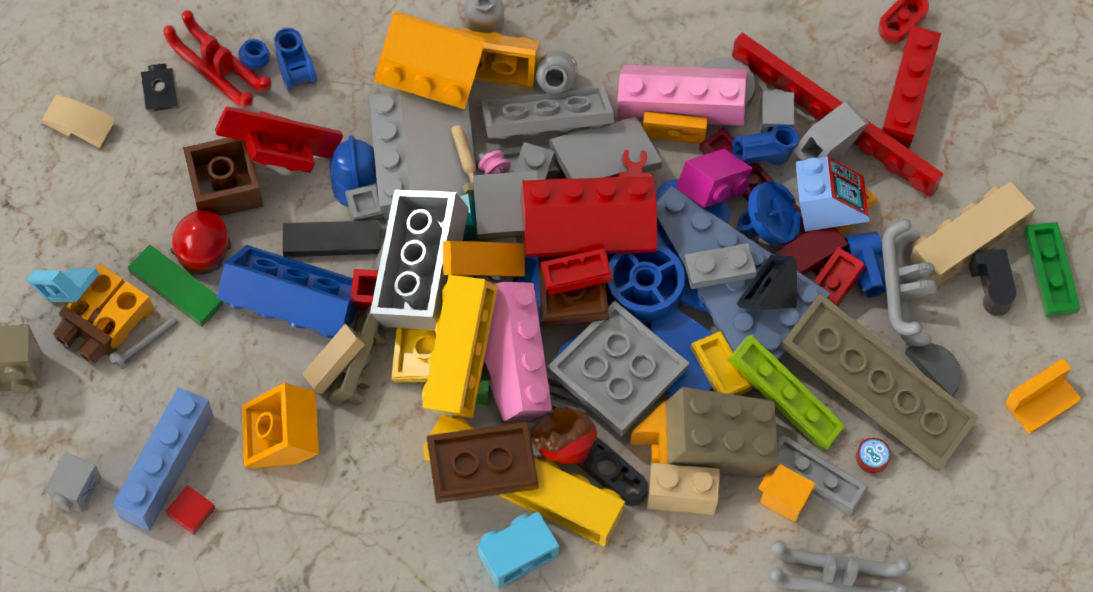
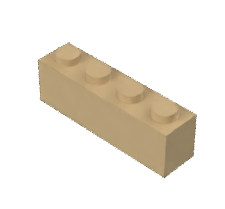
[908,181,1036,287]

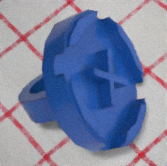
[737,181,800,245]

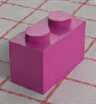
[676,149,753,208]

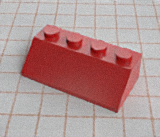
[520,176,657,257]

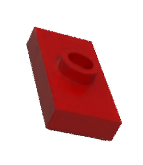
[540,248,613,296]

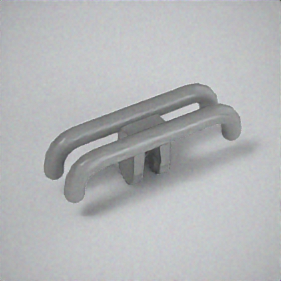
[882,219,937,347]
[770,540,911,592]

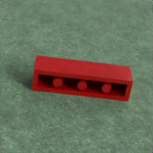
[882,25,941,149]

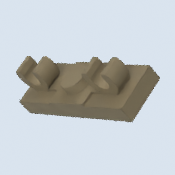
[328,306,391,405]

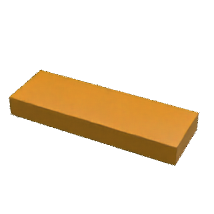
[443,241,525,277]

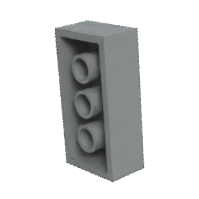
[370,190,469,330]

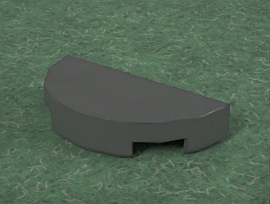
[905,343,962,397]

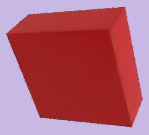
[165,485,215,535]

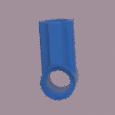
[732,124,799,165]
[844,231,886,298]

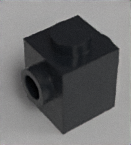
[141,64,180,112]

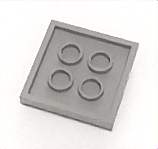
[547,301,690,436]

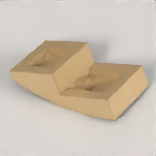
[41,95,116,148]

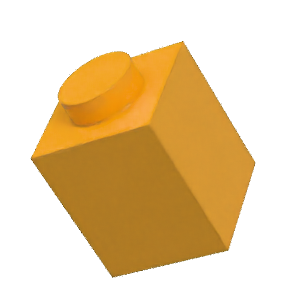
[759,464,816,523]

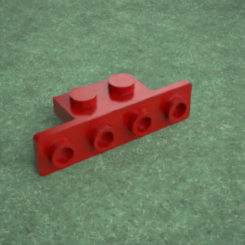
[215,106,343,173]

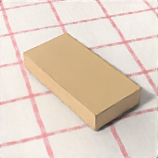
[302,324,365,394]

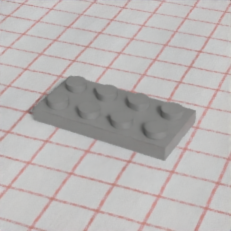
[480,84,614,139]

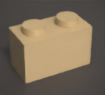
[647,463,720,515]

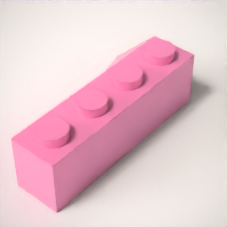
[483,282,552,422]

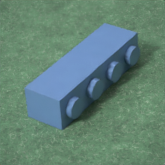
[113,387,213,531]

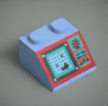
[796,156,870,231]

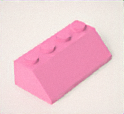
[617,65,748,126]

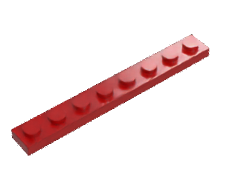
[732,32,944,197]

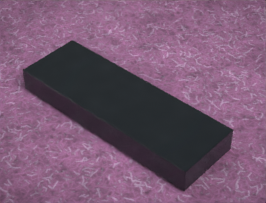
[283,220,380,257]

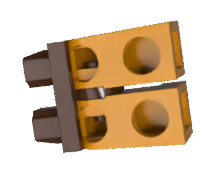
[53,264,155,365]

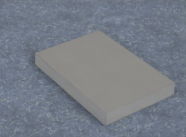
[549,117,663,179]

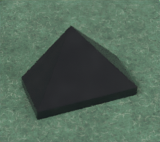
[736,255,797,310]

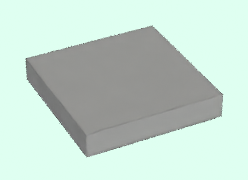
[473,170,538,239]

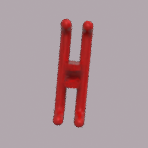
[163,10,272,108]

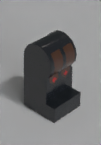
[969,249,1016,316]

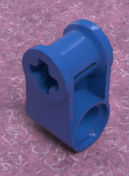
[274,27,317,91]

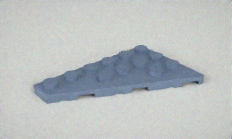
[657,186,830,391]

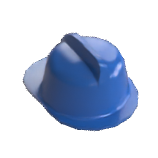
[329,135,378,207]

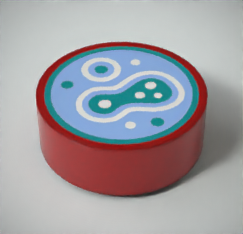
[856,438,891,473]

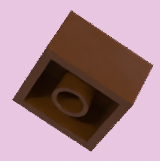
[183,138,263,216]

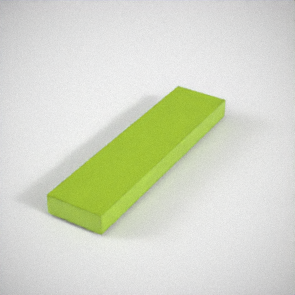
[727,334,846,451]

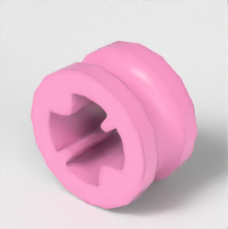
[478,150,511,174]

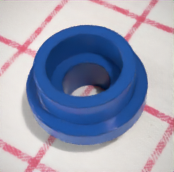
[238,39,270,68]

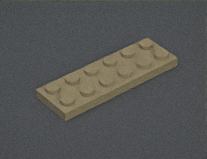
[779,293,979,471]

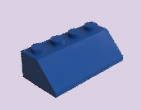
[217,245,358,338]

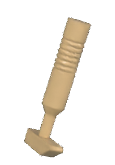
[451,125,476,194]

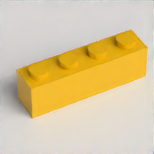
[422,275,498,418]

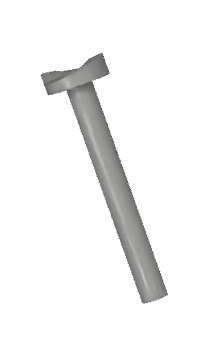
[110,316,178,370]

